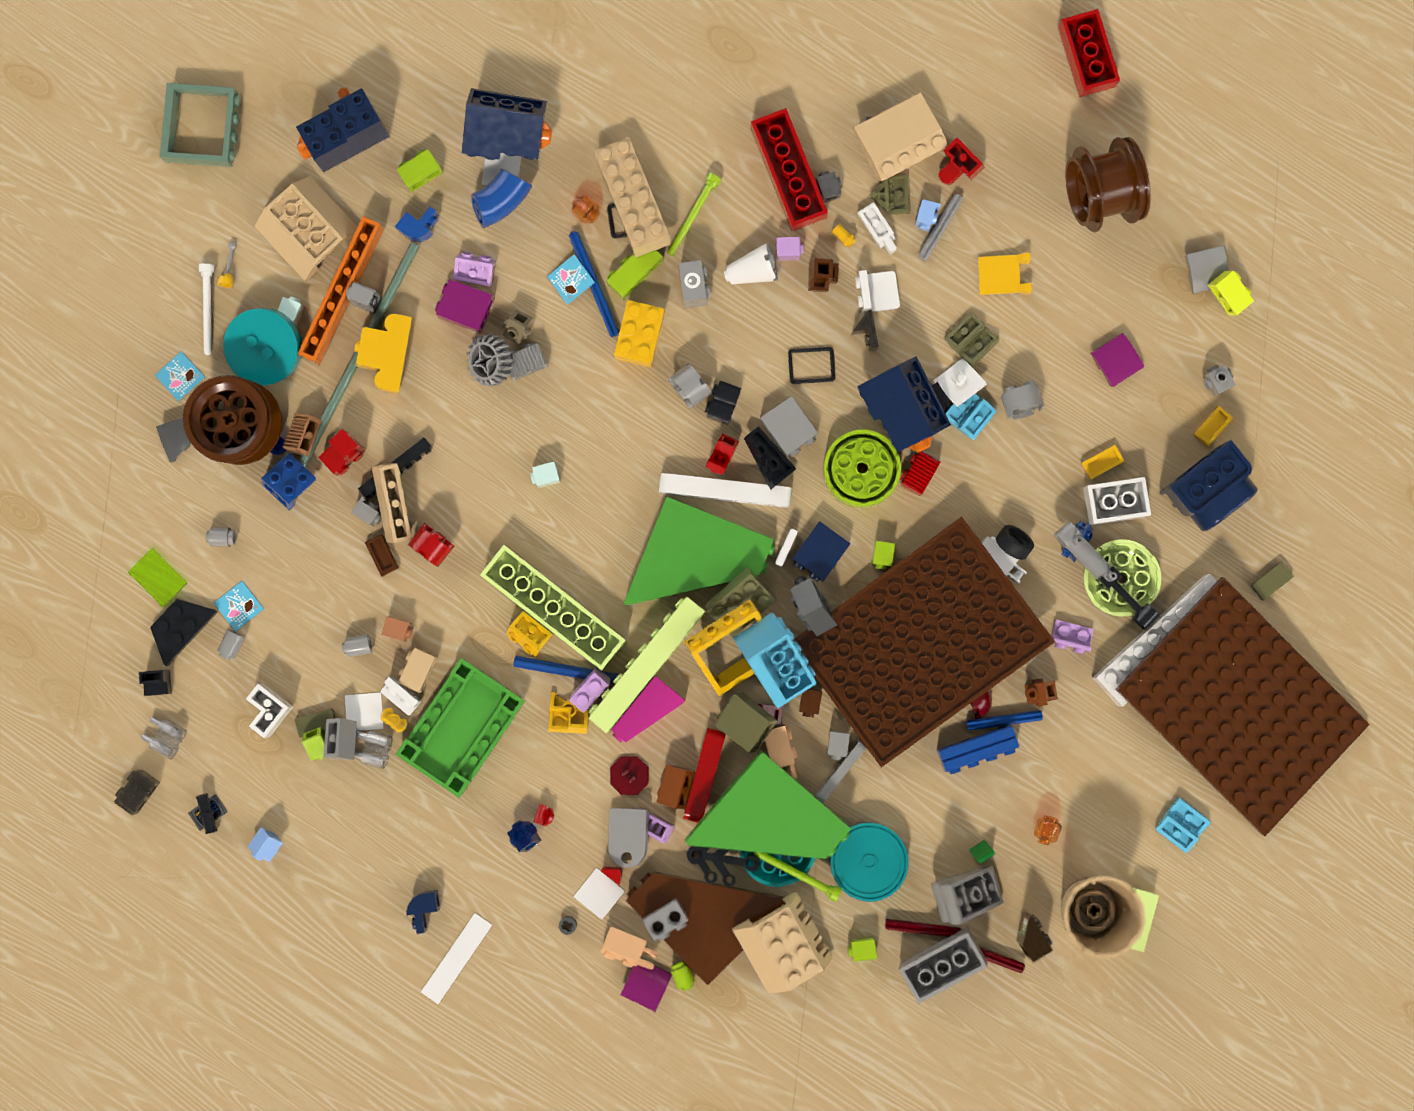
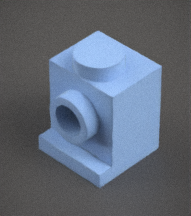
[915,199,941,231]

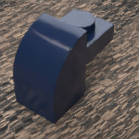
[406,890,440,934]

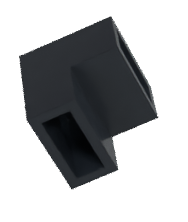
[139,670,172,696]

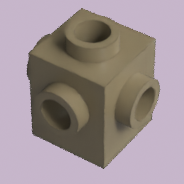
[503,309,533,344]

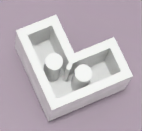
[246,683,293,738]

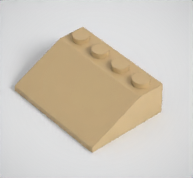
[853,92,948,181]

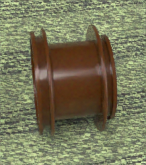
[1065,137,1151,233]
[183,375,282,465]

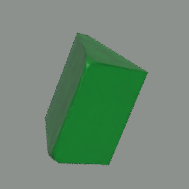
[969,840,995,864]

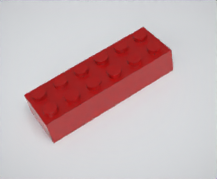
[750,108,828,232]

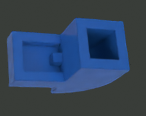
[394,207,439,242]

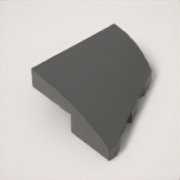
[156,418,191,463]

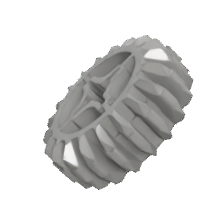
[466,334,514,386]

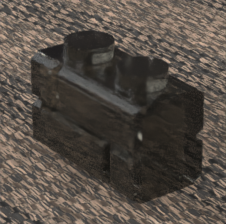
[114,769,160,815]

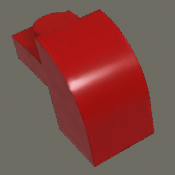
[705,433,740,475]

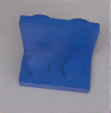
[261,453,316,511]

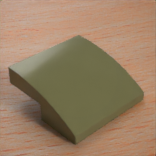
[944,312,999,368]

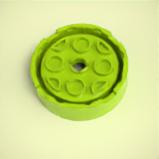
[823,429,901,508]

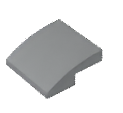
[1185,246,1229,294]

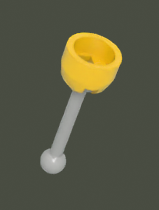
[217,242,236,288]

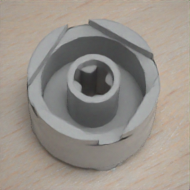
[668,363,712,409]
[1001,380,1045,420]

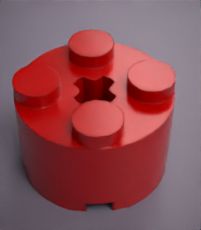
[408,522,455,567]

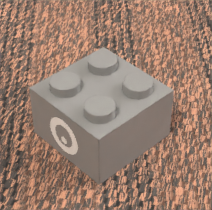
[678,260,710,309]

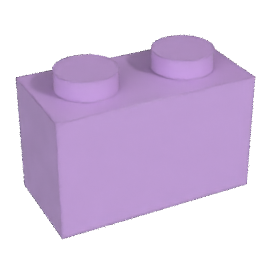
[569,667,611,713]

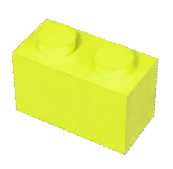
[1208,271,1254,315]

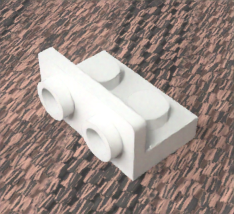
[381,677,422,715]

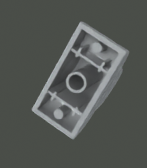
[931,865,1004,925]

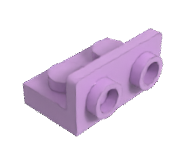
[453,252,496,286]
[1051,619,1094,654]

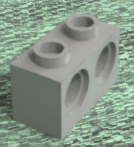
[642,898,688,941]

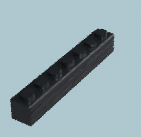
[358,437,433,499]

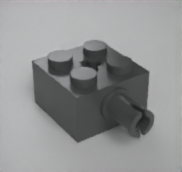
[790,576,837,636]

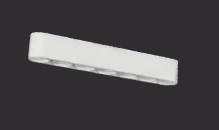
[658,473,792,508]

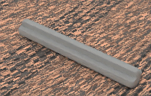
[918,194,963,261]

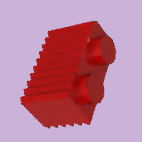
[900,451,941,496]

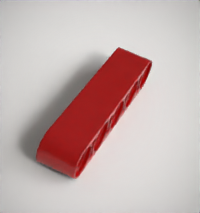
[683,728,726,823]

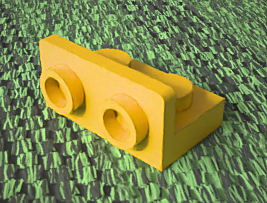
[506,611,553,657]

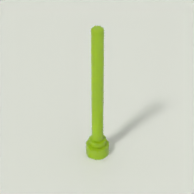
[667,172,722,256]
[754,852,842,902]

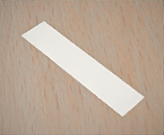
[421,913,492,1004]

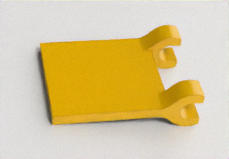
[978,253,1032,295]

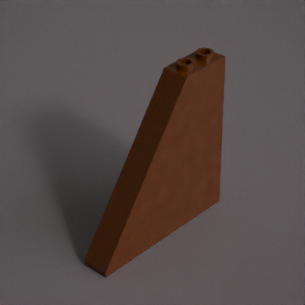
[626,871,785,985]

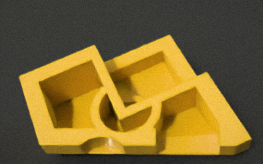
[548,692,588,734]

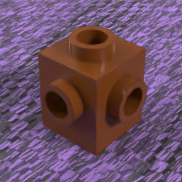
[1025,678,1058,707]

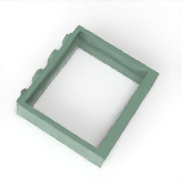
[160,83,241,167]

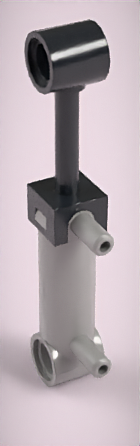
[1054,521,1160,631]

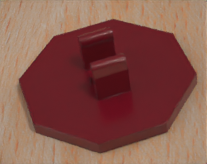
[610,756,648,795]

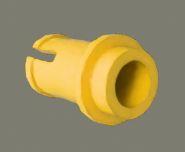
[832,224,856,248]

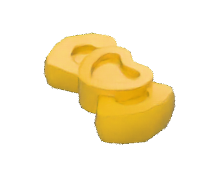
[380,708,408,732]

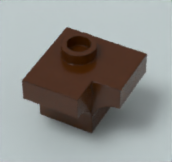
[808,258,838,293]

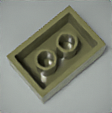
[705,567,776,638]

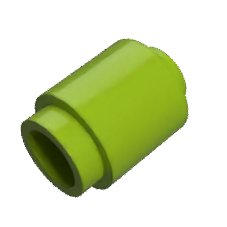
[670,960,695,991]

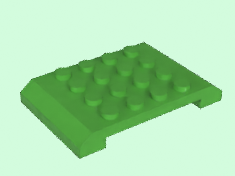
[395,658,525,798]

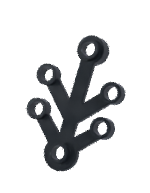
[687,846,761,886]

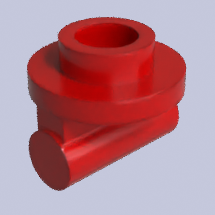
[533,804,554,826]

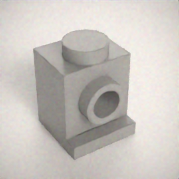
[351,497,382,526]

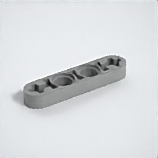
[815,740,867,804]

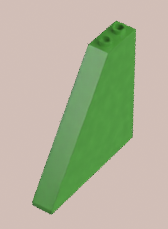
[624,497,776,606]
[684,750,851,859]

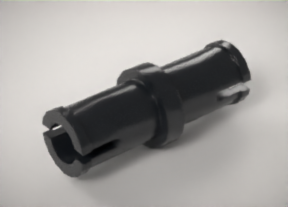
[196,793,218,834]

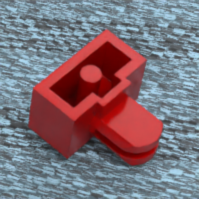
[938,137,985,185]

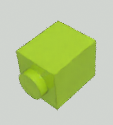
[871,541,895,570]
[302,727,325,761]
[847,936,877,962]

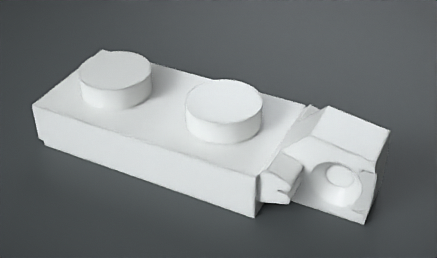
[857,202,897,255]

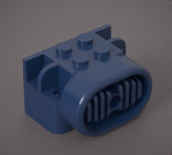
[1159,440,1258,532]

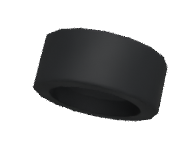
[996,525,1034,560]

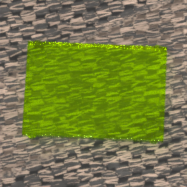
[128,548,188,607]

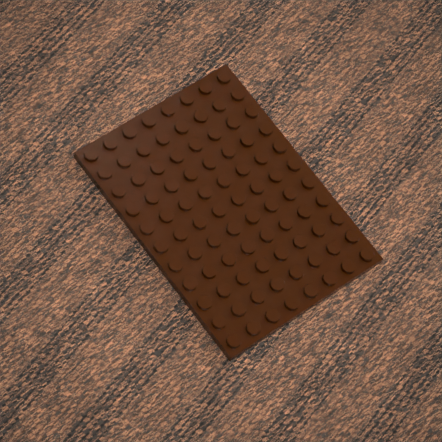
[792,517,1055,768]
[1115,577,1370,837]

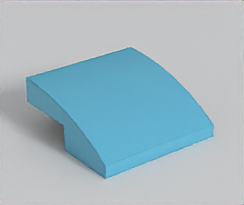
[944,393,997,440]
[1155,797,1211,853]

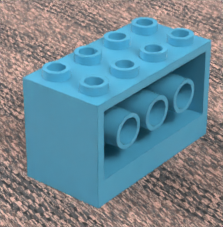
[733,612,817,709]

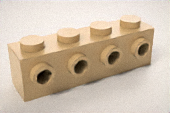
[372,463,412,543]

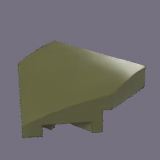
[870,175,910,215]

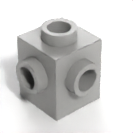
[1203,365,1236,396]

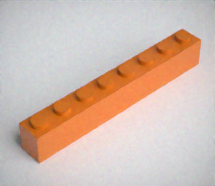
[298,216,384,365]

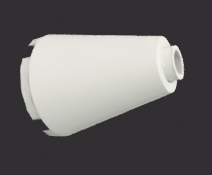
[724,243,778,284]

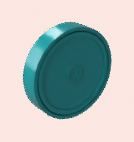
[223,308,302,386]
[830,822,909,902]

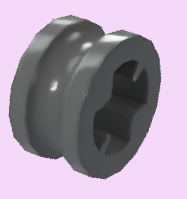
[559,916,577,935]

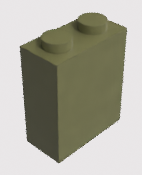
[715,693,778,753]

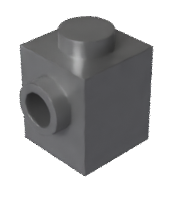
[816,171,842,203]

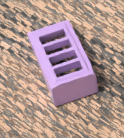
[639,807,675,843]

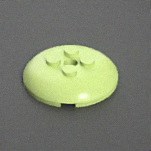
[1083,539,1161,617]

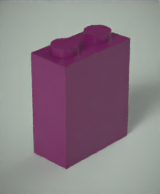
[435,279,494,334]

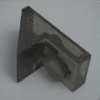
[852,309,879,351]

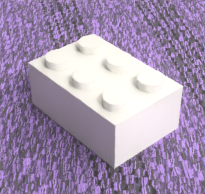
[1083,477,1151,525]

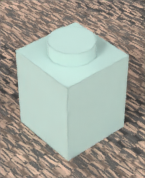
[277,296,305,327]
[530,462,561,488]

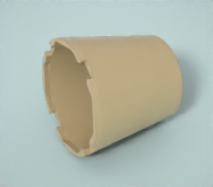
[1061,876,1145,958]

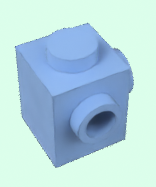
[248,827,283,862]

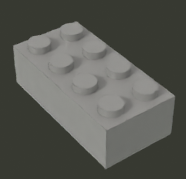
[899,927,988,1004]

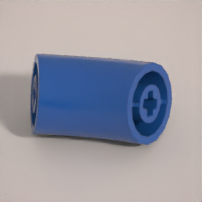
[471,168,533,228]

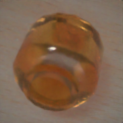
[571,195,600,224]
[1033,815,1062,845]

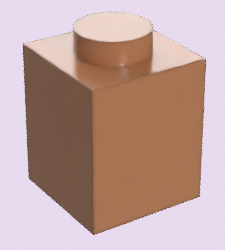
[381,616,413,642]

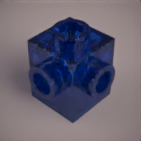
[507,820,542,852]

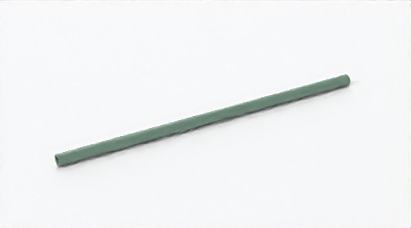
[298,242,420,468]

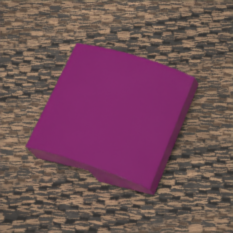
[1090,333,1145,387]
[620,965,672,1012]

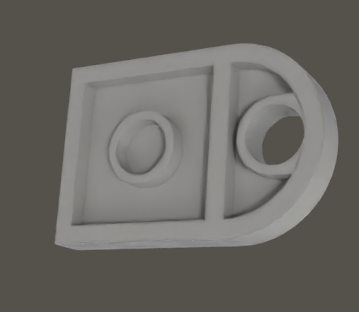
[608,808,649,868]

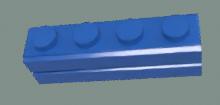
[937,725,1019,774]

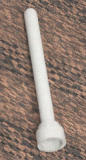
[199,263,214,355]

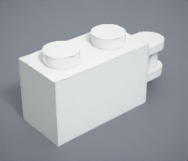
[982,536,1027,584]

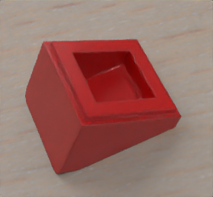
[601,866,622,885]

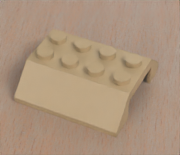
[732,892,832,994]

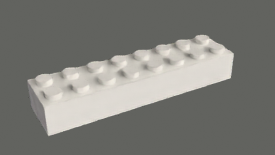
[1092,574,1217,707]

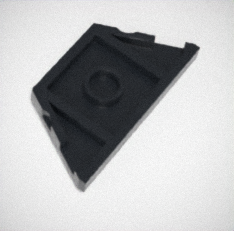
[150,599,218,666]

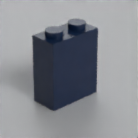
[792,521,851,582]

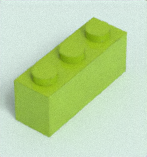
[607,250,663,301]

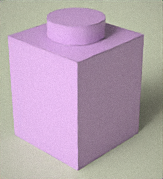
[776,237,803,261]

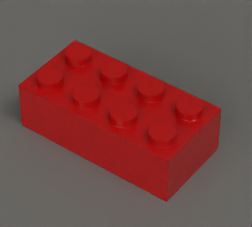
[1058,9,1120,98]

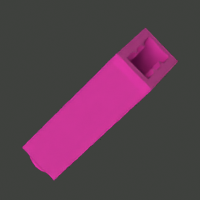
[611,676,685,742]

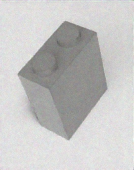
[760,396,818,457]

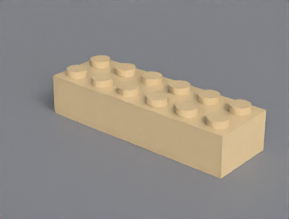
[594,137,671,257]

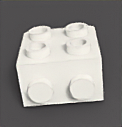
[855,270,900,313]

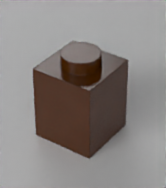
[799,690,822,718]

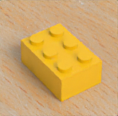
[614,300,665,368]

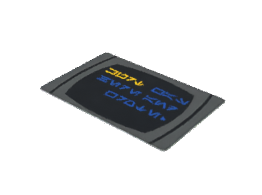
[188,794,227,831]

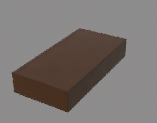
[365,534,399,577]

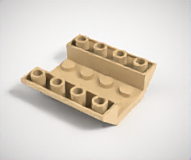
[254,176,357,282]

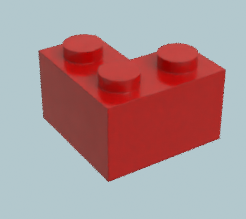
[318,429,365,476]

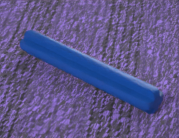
[966,710,1043,730]

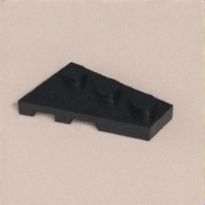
[744,426,796,490]

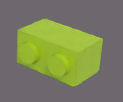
[396,149,443,193]

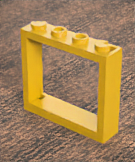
[684,600,762,696]

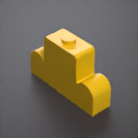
[354,314,412,394]

